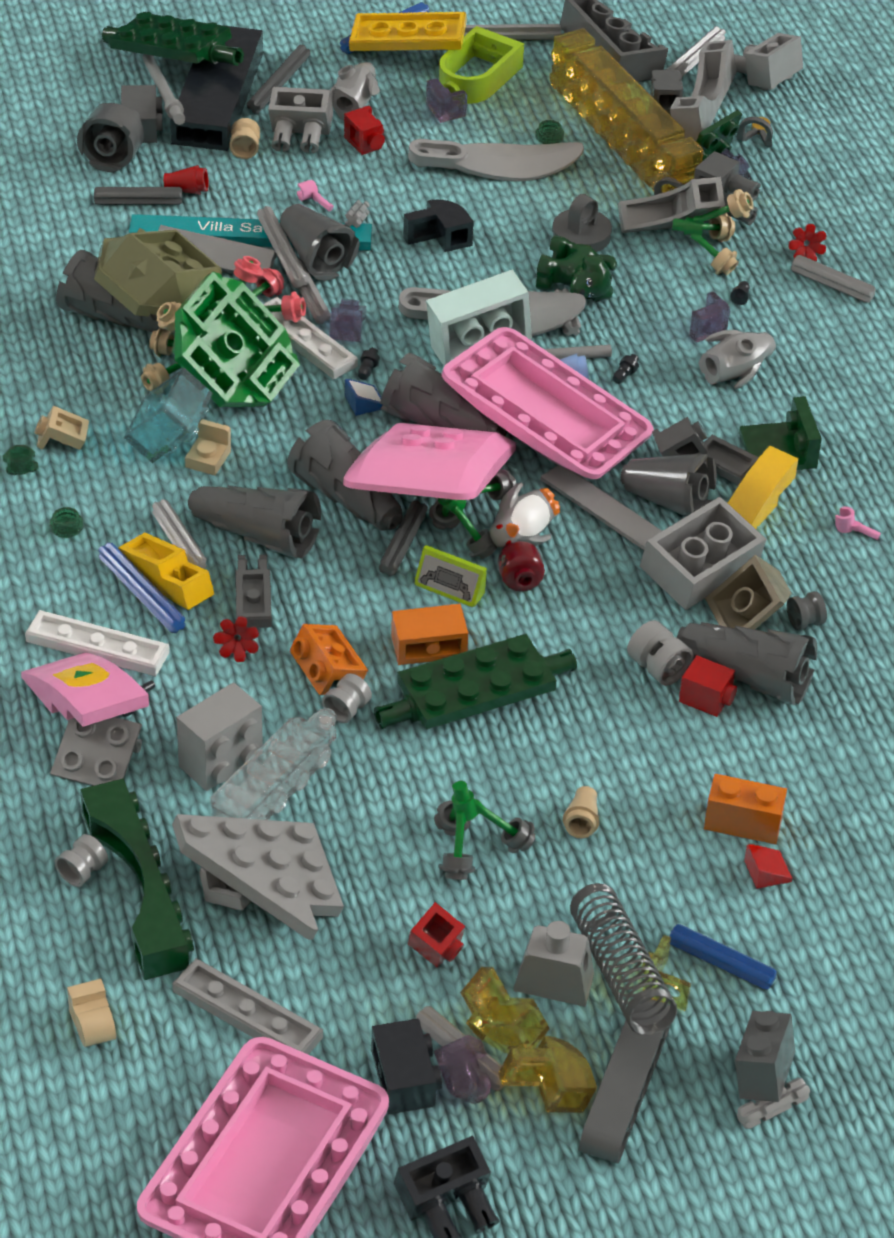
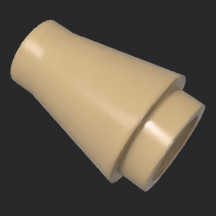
[563,786,599,838]

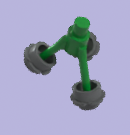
[429,469,517,559]
[434,781,535,880]

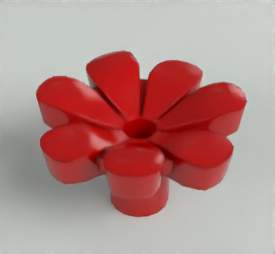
[788,224,827,261]
[213,616,259,662]

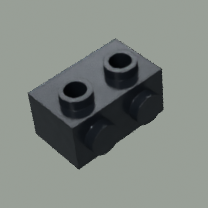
[371,1018,442,1114]

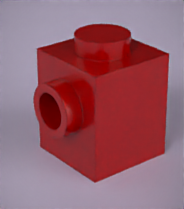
[679,655,737,717]
[408,902,465,968]

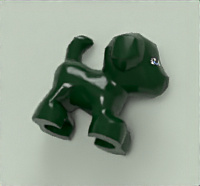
[536,235,618,302]

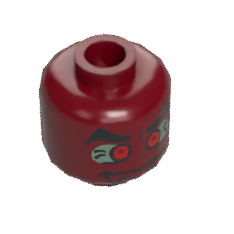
[497,541,545,592]

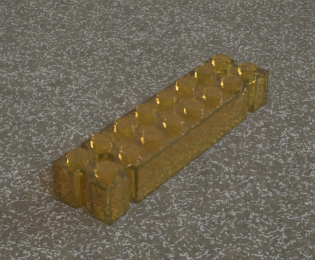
[550,28,703,193]

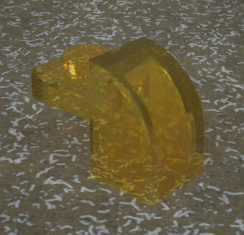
[460,967,550,1055]
[498,1036,597,1113]

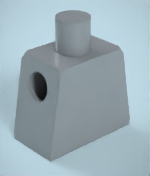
[514,921,594,1007]

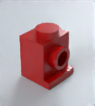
[344,105,385,155]

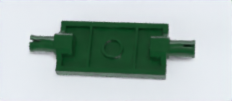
[102,12,244,66]
[374,634,577,730]

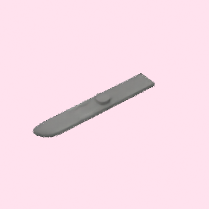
[541,465,662,550]

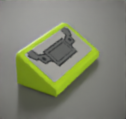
[415,545,487,607]

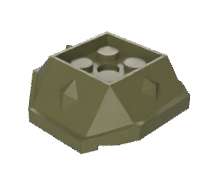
[94,228,222,317]

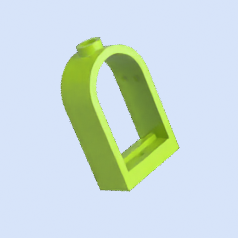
[439,26,524,104]

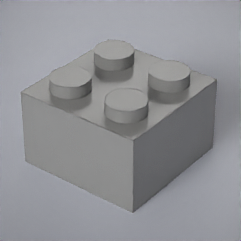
[176,682,263,791]

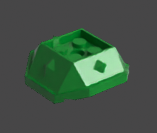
[172,271,300,407]

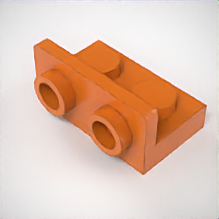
[290,624,368,695]

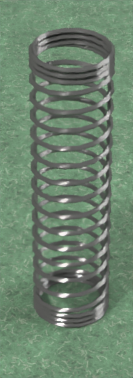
[570,883,677,1036]

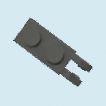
[236,554,272,628]

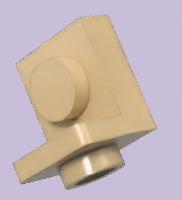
[35,406,89,450]
[185,419,231,476]

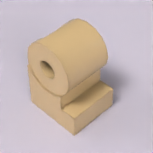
[67,979,116,1047]

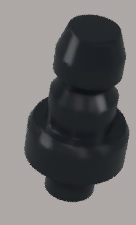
[730,281,750,305]
[358,347,380,380]
[613,354,639,384]

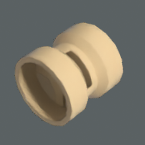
[230,118,260,159]

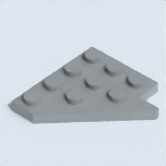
[172,814,344,940]

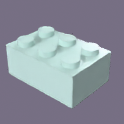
[426,269,532,366]

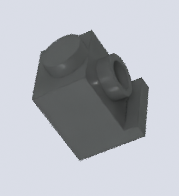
[652,417,708,456]

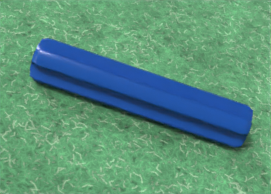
[669,924,777,990]

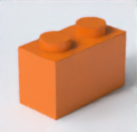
[391,604,468,665]
[704,774,788,844]

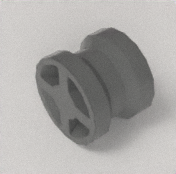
[786,591,827,631]

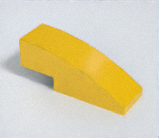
[728,446,798,529]
[118,532,215,610]

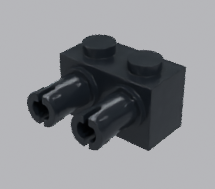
[394,1135,500,1238]

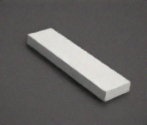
[263,297,358,379]
[25,610,169,676]

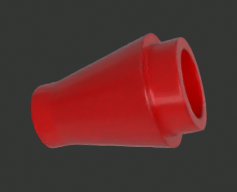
[163,165,209,195]

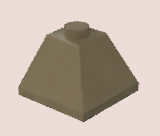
[705,555,792,629]

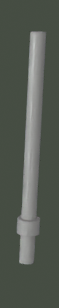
[143,54,185,125]

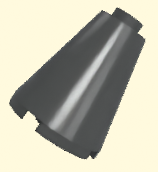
[280,204,359,281]
[620,453,717,517]

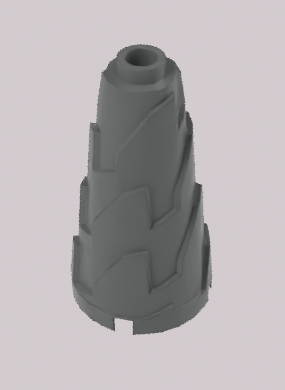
[56,249,175,332]
[380,352,507,436]
[287,420,403,531]
[188,485,321,558]
[677,622,817,706]

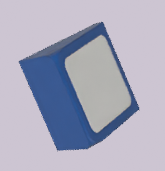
[344,379,383,416]

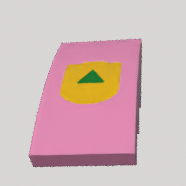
[21,653,149,727]

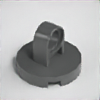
[552,194,612,252]

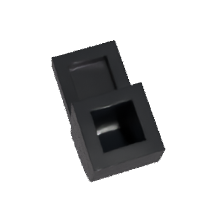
[403,199,474,252]

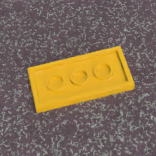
[349,12,467,51]

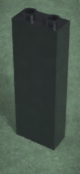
[170,25,263,151]

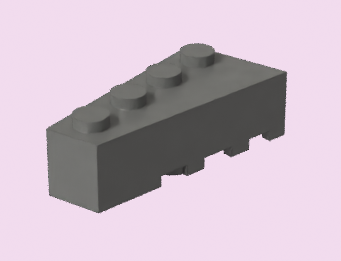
[560,0,668,85]

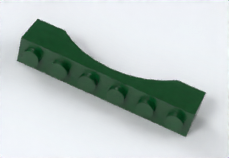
[80,778,194,980]

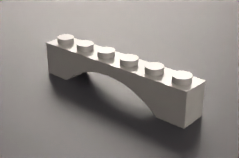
[670,40,737,144]

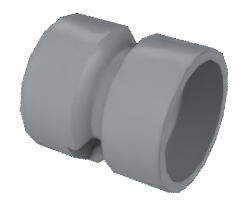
[627,620,694,686]

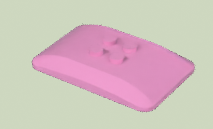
[442,327,654,479]
[343,423,516,500]
[137,1037,389,1238]

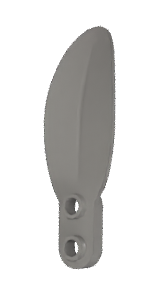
[408,139,584,181]
[398,287,586,336]

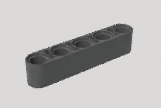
[578,999,671,1164]

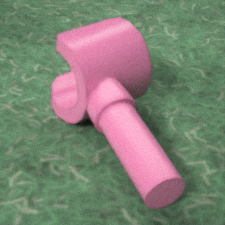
[297,180,334,212]
[835,506,881,540]

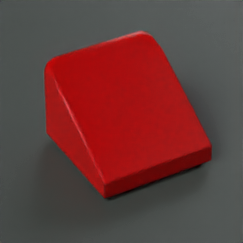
[744,844,792,889]

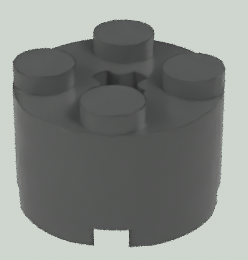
[77,103,144,172]

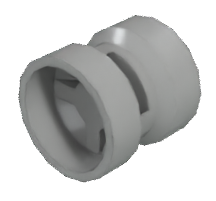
[322,673,372,723]
[55,834,108,887]

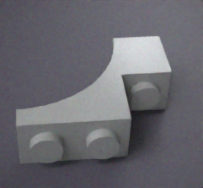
[617,177,725,233]

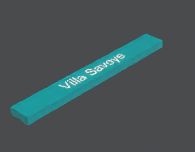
[129,214,372,251]

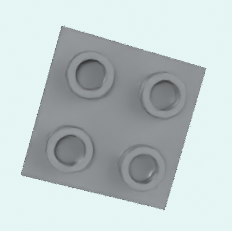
[50,717,142,786]

